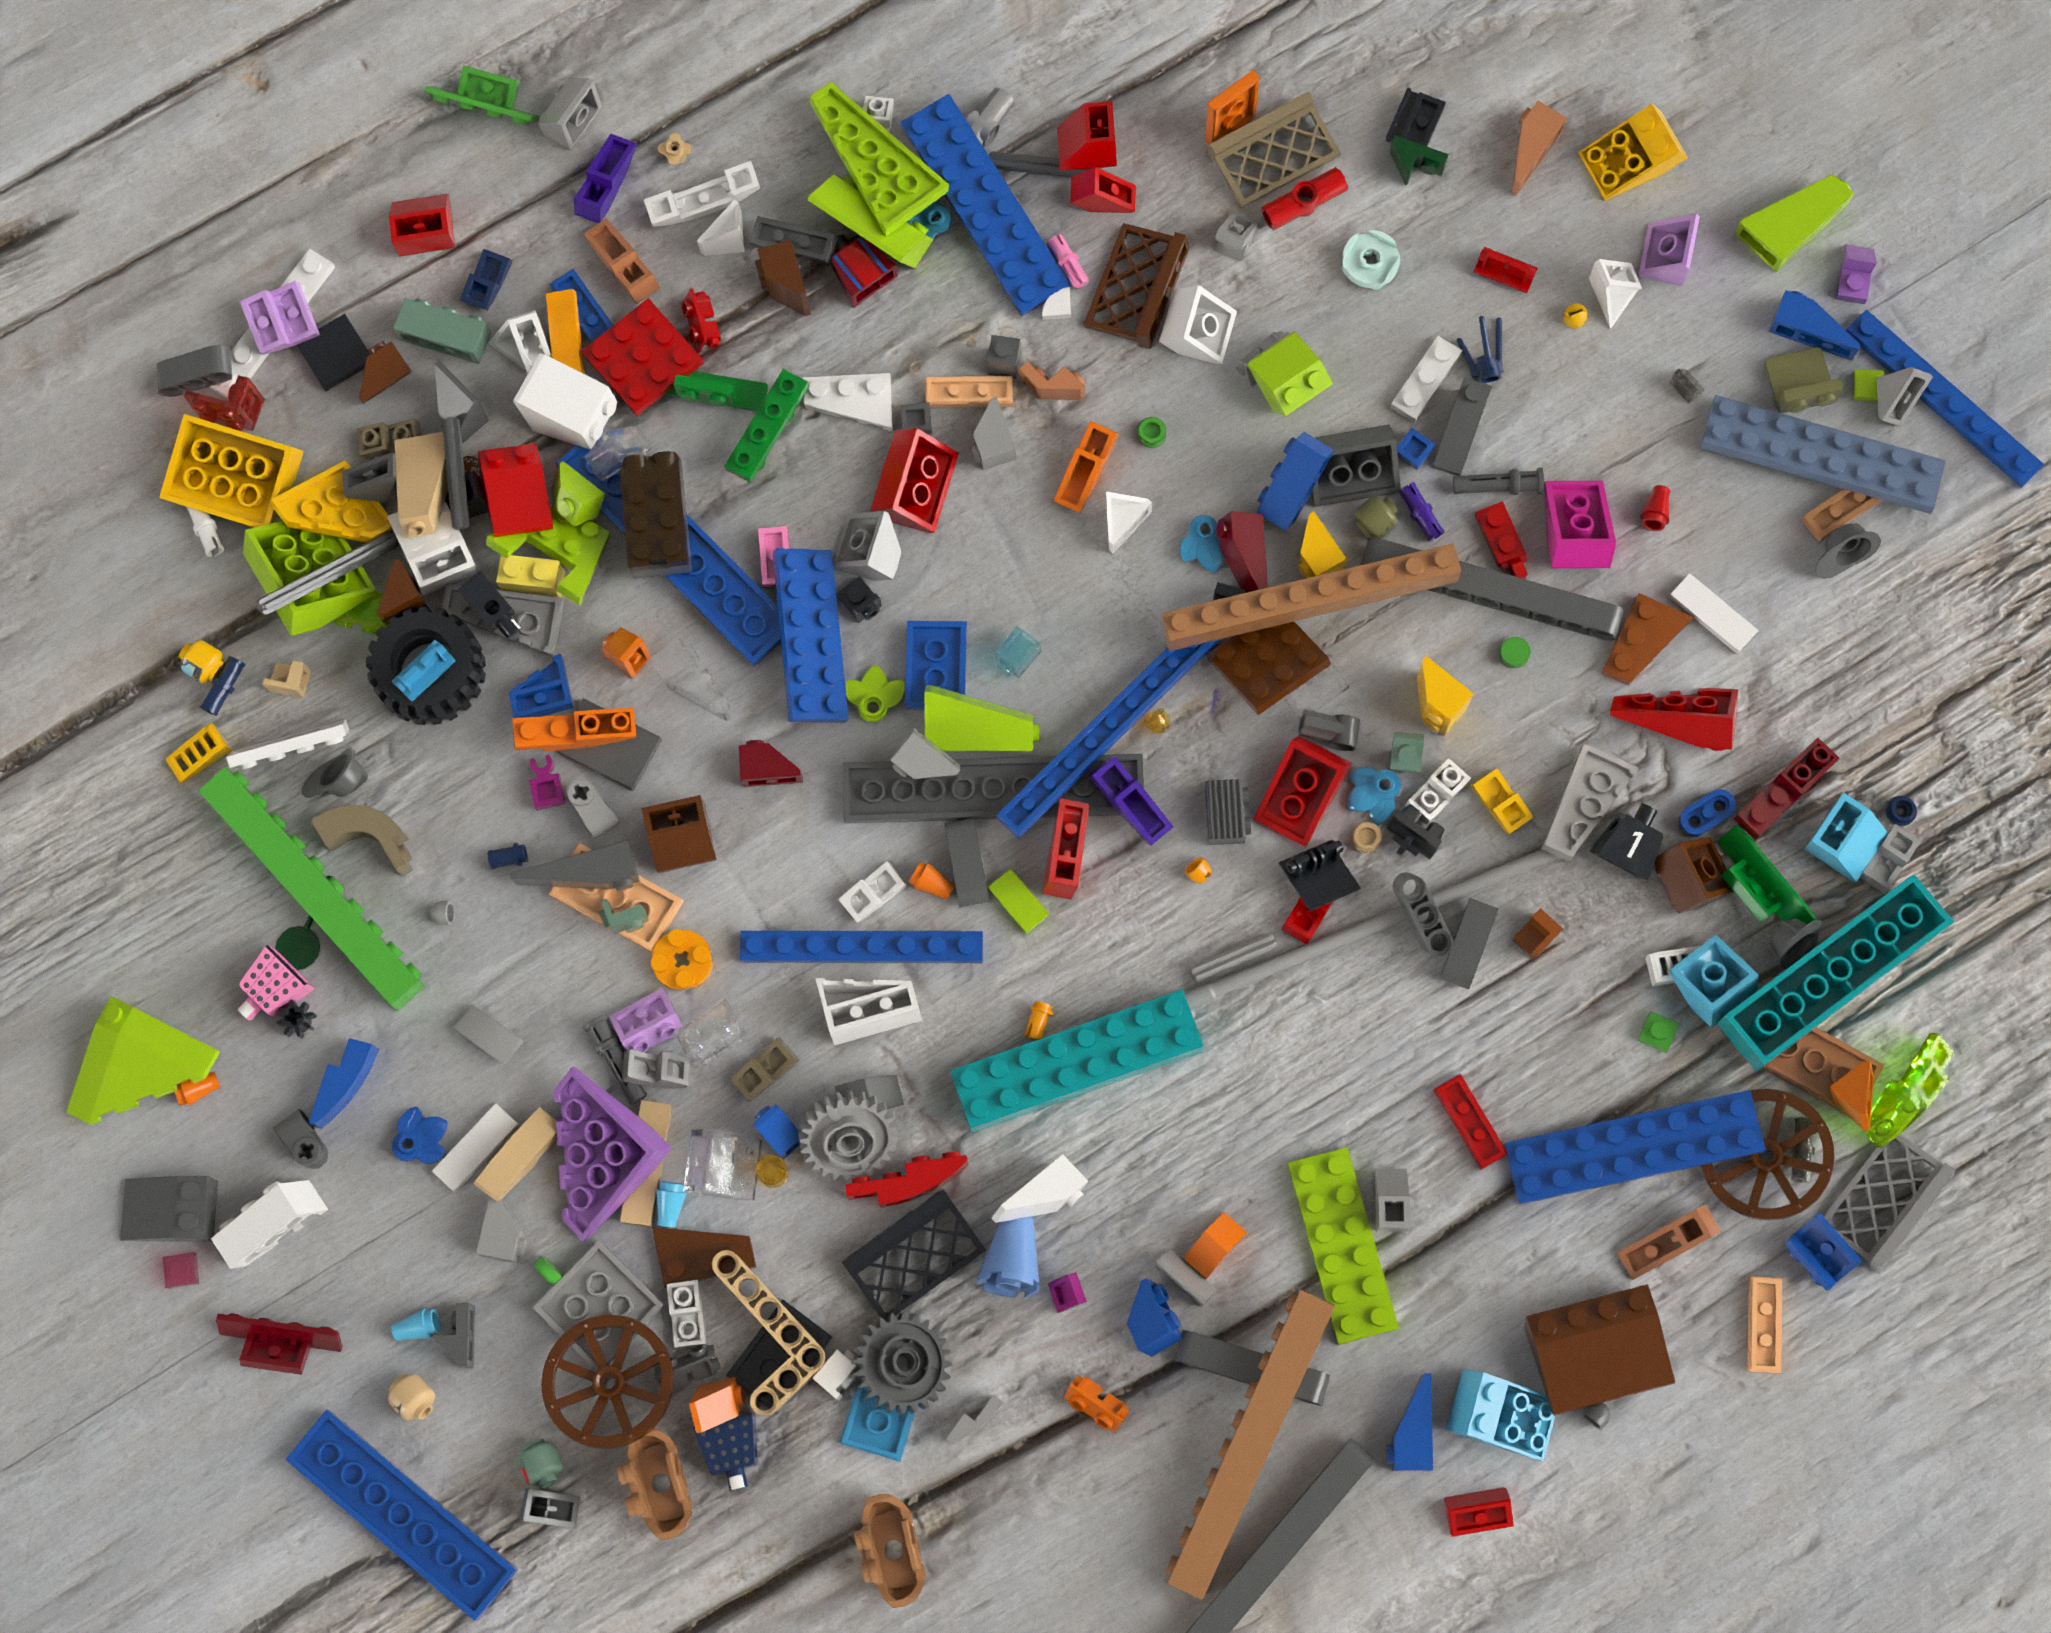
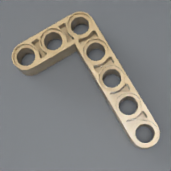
[712,1250,827,1416]

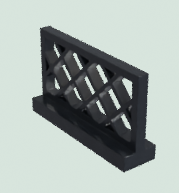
[842,1189,986,1322]

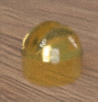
[1144,708,1171,734]

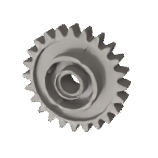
[798,1090,899,1181]

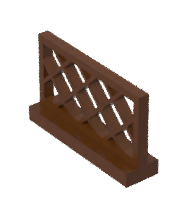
[1083,223,1190,349]

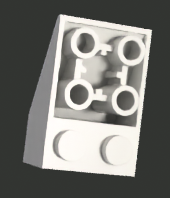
[387,502,477,596]

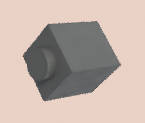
[987,335,1021,379]

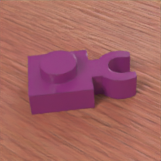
[529,755,566,811]

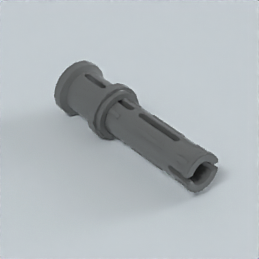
[1453,467,1544,495]
[583,1014,647,1105]

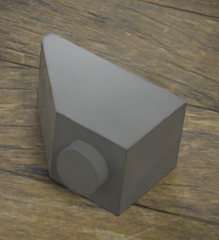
[835,1075,904,1110]

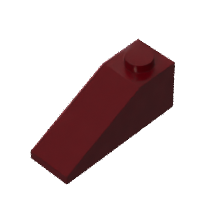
[1216,511,1268,593]

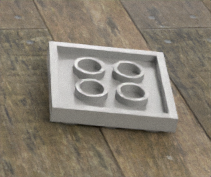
[532,1240,666,1371]

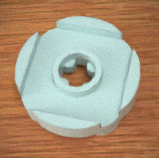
[1342,230,1400,290]

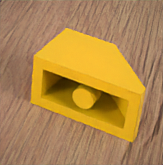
[1298,511,1347,579]

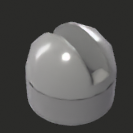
[430,901,455,925]

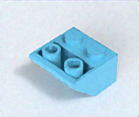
[1803,792,1889,883]

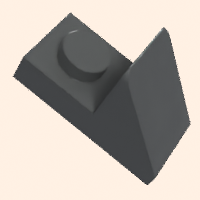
[431,1303,475,1368]

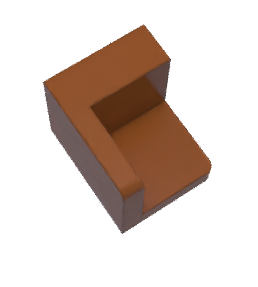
[1513,908,1563,960]

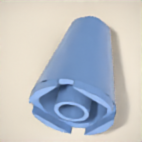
[977,1216,1040,1298]

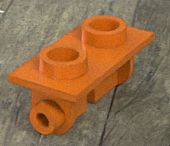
[1063,1375,1130,1433]

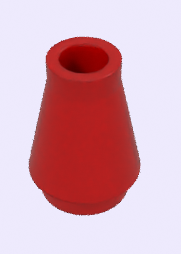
[1640,485,1670,531]

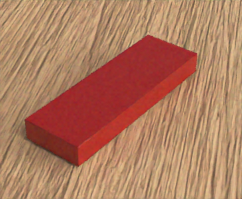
[1433,1074,1508,1170]

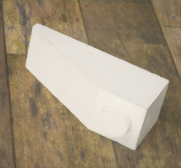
[991,1154,1088,1223]

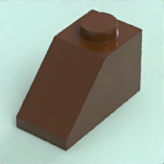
[359,341,412,404]

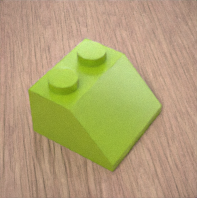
[1246,331,1333,416]

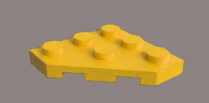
[271,460,393,543]

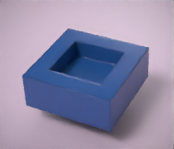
[1397,428,1436,470]

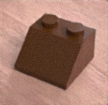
[755,240,811,316]
[1654,837,1735,914]

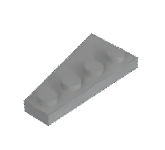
[442,583,564,657]
[1541,743,1639,861]

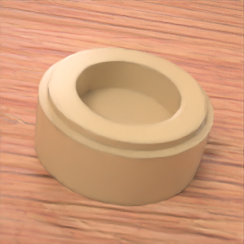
[1351,822,1382,854]

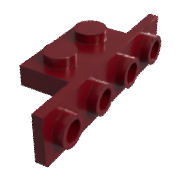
[215,1313,343,1375]

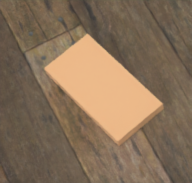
[549,843,684,952]

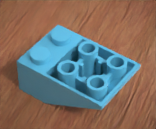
[1446,1369,1555,1461]

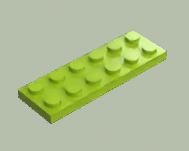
[1287,1147,1399,1345]

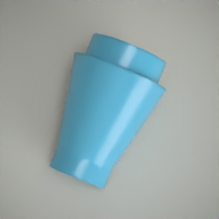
[656,1181,687,1228]
[392,1308,441,1342]

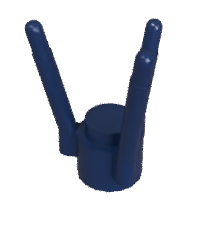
[1456,316,1504,383]

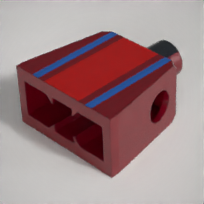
[830,234,898,308]

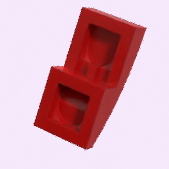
[1281,898,1334,944]

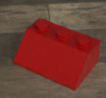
[870,428,959,533]

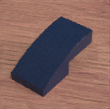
[460,249,513,311]

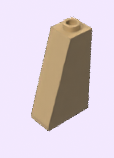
[394,432,448,538]

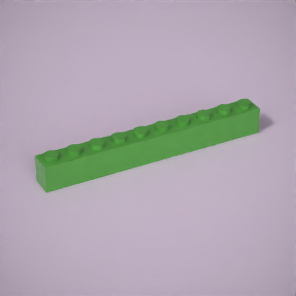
[198,766,425,1011]

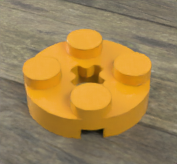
[651,929,713,991]

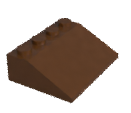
[1524,1284,1675,1416]

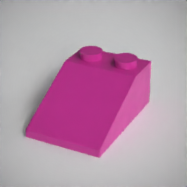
[1544,481,1616,569]

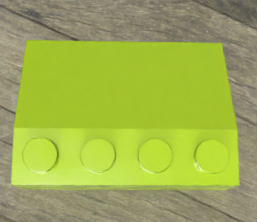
[243,521,377,636]

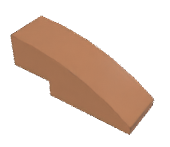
[583,218,660,304]

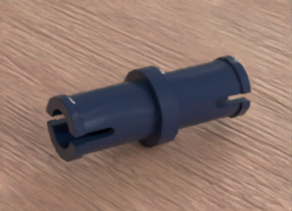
[200,656,246,716]

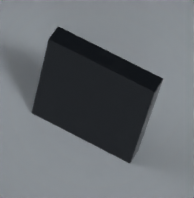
[297,314,371,392]

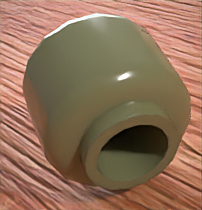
[1354,496,1398,539]

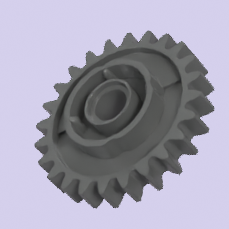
[851,1312,952,1415]

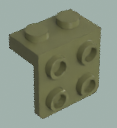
[1765,347,1843,413]

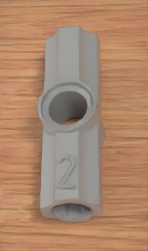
[966,87,1015,147]

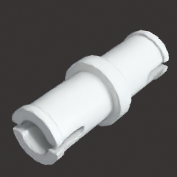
[186,506,224,557]

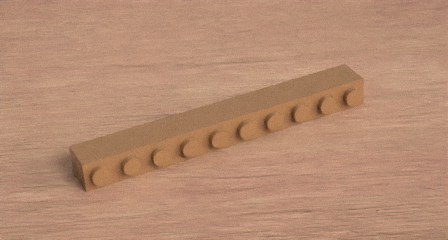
[1161,543,1462,651]
[1165,1289,1335,1600]

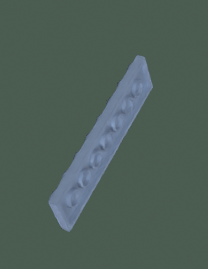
[1700,395,1946,514]

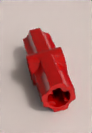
[1261,167,1348,231]

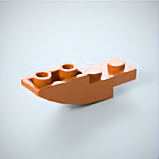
[512,707,636,752]

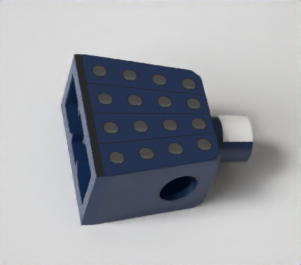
[693,1412,758,1491]

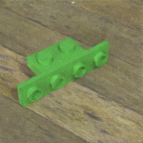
[425,66,539,126]

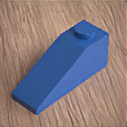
[1769,290,1860,361]
[1386,1373,1433,1471]

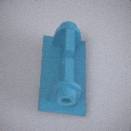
[392,640,456,702]

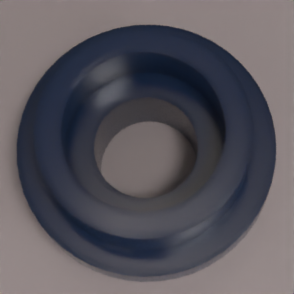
[1885,796,1917,826]

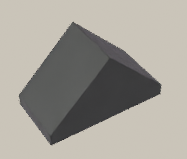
[343,452,396,503]
[519,1488,580,1529]

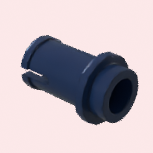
[487,843,528,870]

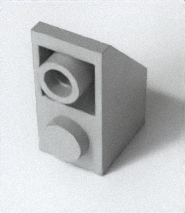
[1375,1169,1411,1232]

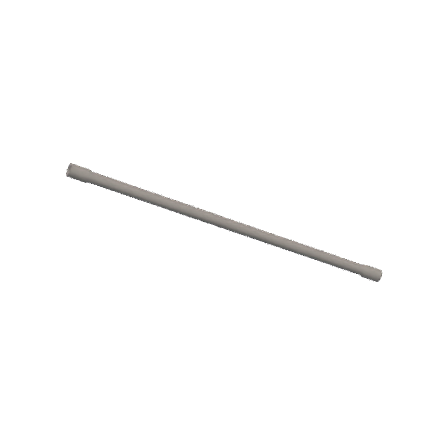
[1184,812,1632,1010]

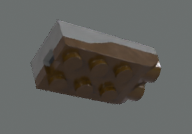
[620,451,692,579]

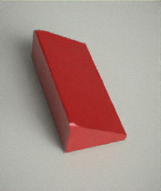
[1444,1488,1514,1537]

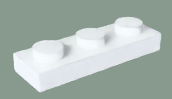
[1390,336,1463,423]

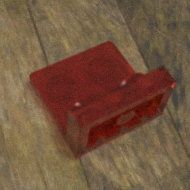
[183,375,265,431]

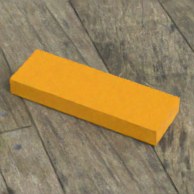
[546,289,584,374]

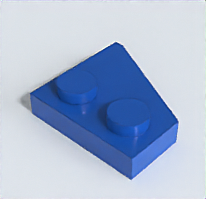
[508,654,574,718]

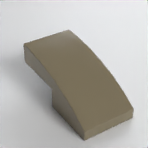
[730,1038,800,1102]

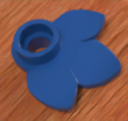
[392,1107,448,1164]

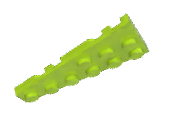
[810,82,949,237]

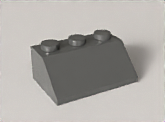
[1311,424,1401,507]

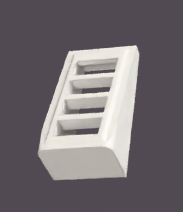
[1645,946,1700,987]

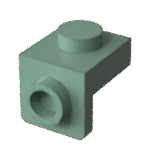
[1390,732,1424,773]
[599,899,649,934]

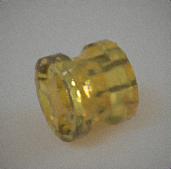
[756,1154,789,1188]

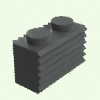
[1205,779,1251,845]

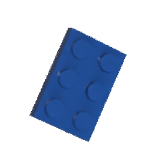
[905,621,967,710]

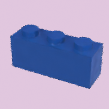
[1256,432,1334,531]

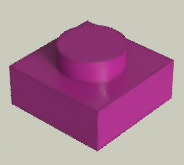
[1048,1272,1087,1313]

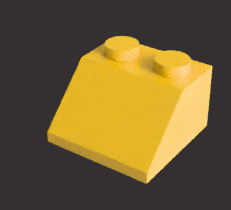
[1417,656,1474,736]

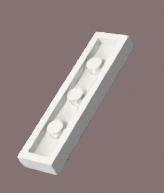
[226,719,349,770]

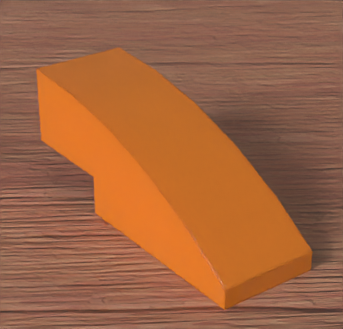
[1054,421,1120,513]

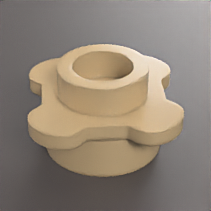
[658,133,692,166]

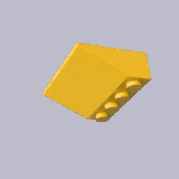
[159,414,304,527]

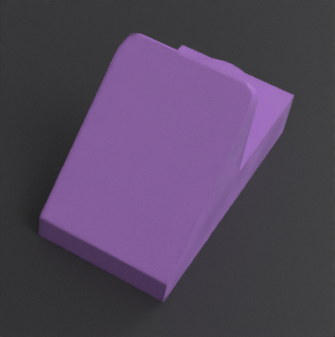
[1836,244,1877,304]

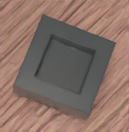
[900,402,932,434]

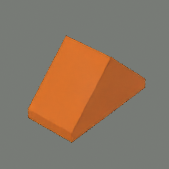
[1830,1061,1874,1130]
[1183,1212,1247,1279]

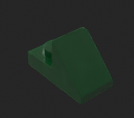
[1390,135,1449,185]

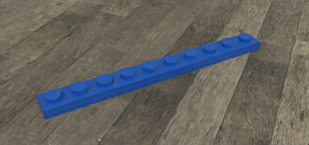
[996,639,1221,838]

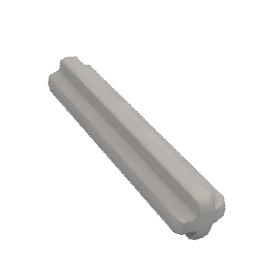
[1190,933,1276,982]

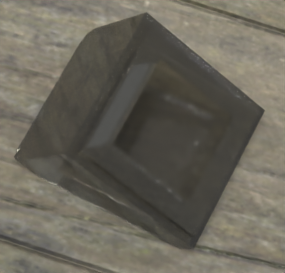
[1670,368,1704,403]

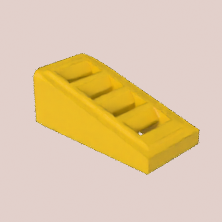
[165,722,232,784]

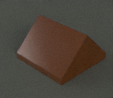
[376,559,428,627]

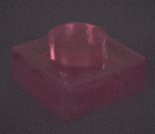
[162,1252,199,1289]

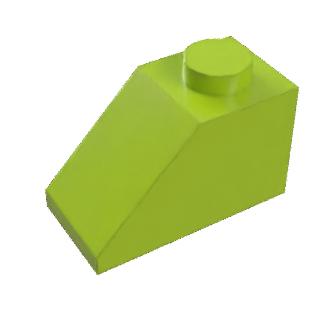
[552,461,605,526]

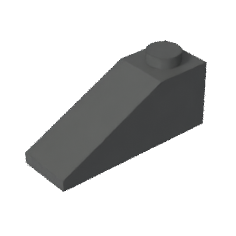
[1433,377,1492,476]

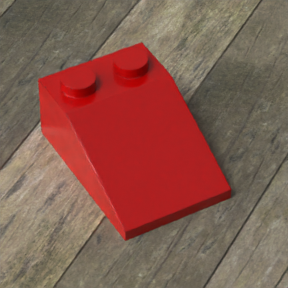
[478,443,553,537]
[1253,736,1352,847]

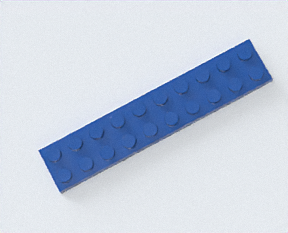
[556,430,781,667]

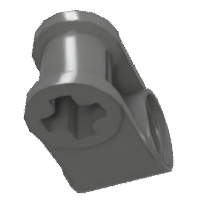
[273,1109,328,1169]

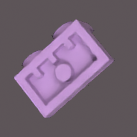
[609,988,684,1052]

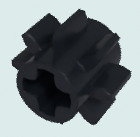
[276,1000,317,1039]

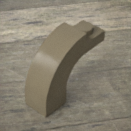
[311,805,413,876]

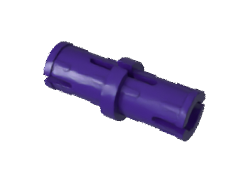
[1398,482,1445,542]

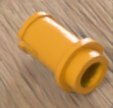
[1023,1001,1053,1040]

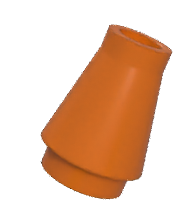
[909,861,955,900]
[174,1071,221,1106]

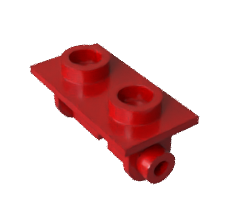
[1473,247,1538,293]
[682,288,721,353]

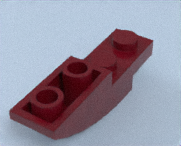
[1734,738,1840,840]

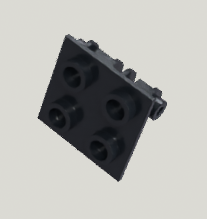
[1278,840,1361,911]

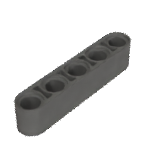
[1174,1330,1330,1406]

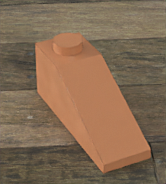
[1511,101,1567,196]
[1617,1204,1721,1280]

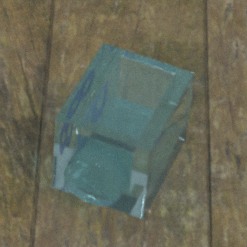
[995,626,1041,678]

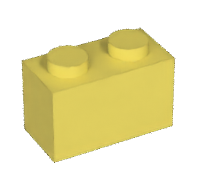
[496,555,565,598]

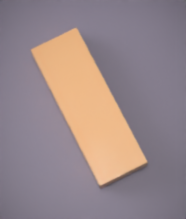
[925,376,1013,408]
[1747,1276,1782,1374]

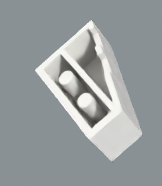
[815,978,923,1046]
[211,1180,328,1269]

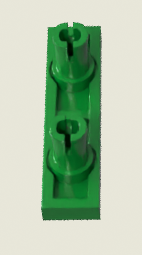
[724,369,809,483]

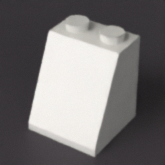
[513,353,618,450]

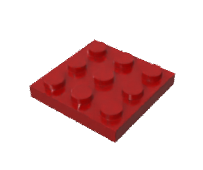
[581,298,704,417]

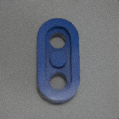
[1678,789,1736,837]

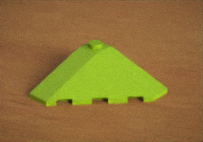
[66,996,220,1126]

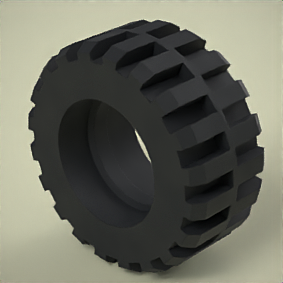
[366,606,486,725]

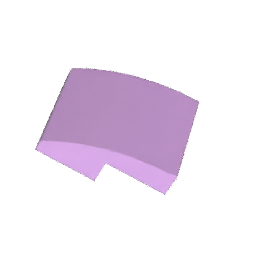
[240,280,320,355]

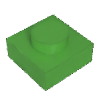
[1637,1011,1679,1053]

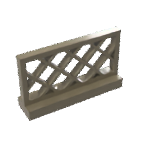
[1206,91,1341,208]

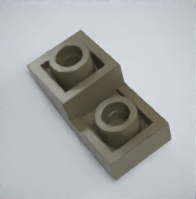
[357,418,421,457]

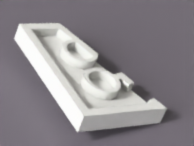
[803,373,893,432]

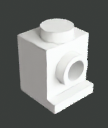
[813,1349,858,1401]

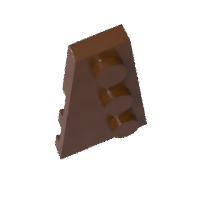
[652,1227,757,1289]

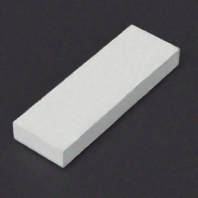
[1669,573,1759,655]
[432,1103,519,1193]

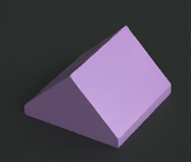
[1638,214,1700,286]

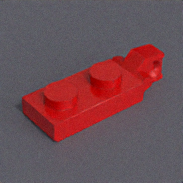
[1475,501,1528,579]

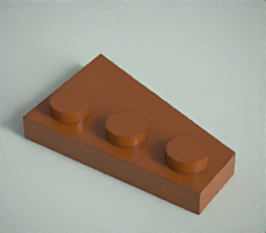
[1602,593,1693,686]

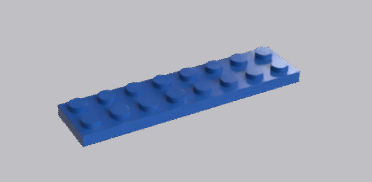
[900,94,1071,317]
[1505,1090,1766,1205]
[285,1409,518,1621]

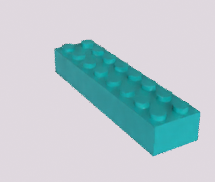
[1717,874,1954,1072]
[950,989,1204,1133]

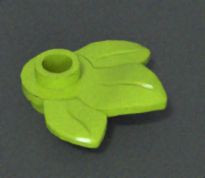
[846,665,905,723]

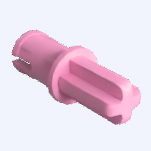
[1047,234,1088,289]

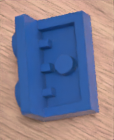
[1785,1212,1863,1291]

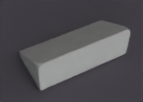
[1156,1249,1216,1307]

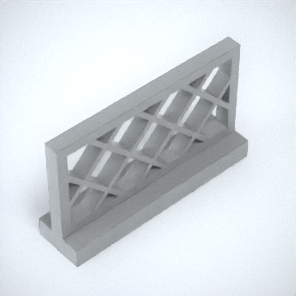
[1824,1128,1956,1274]

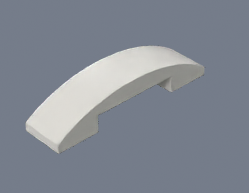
[644,161,761,227]

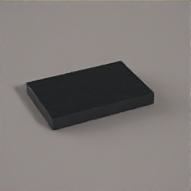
[726,1299,833,1414]

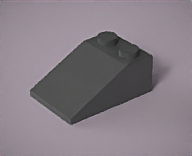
[120,1176,218,1242]

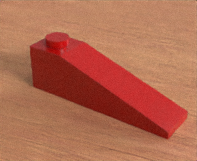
[1610,688,1738,751]

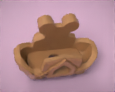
[617,1428,693,1541]
[854,1494,926,1608]

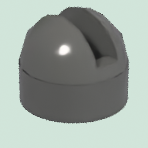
[1582,1403,1610,1430]

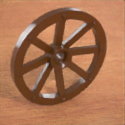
[1701,1089,1835,1221]
[541,1315,674,1449]

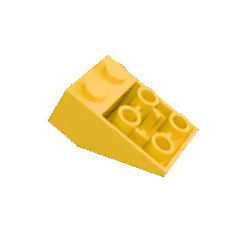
[1578,104,1688,200]

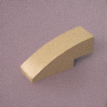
[474,1107,557,1202]

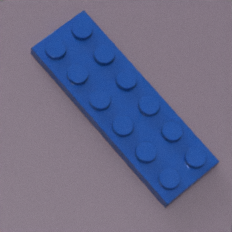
[773,548,849,723]

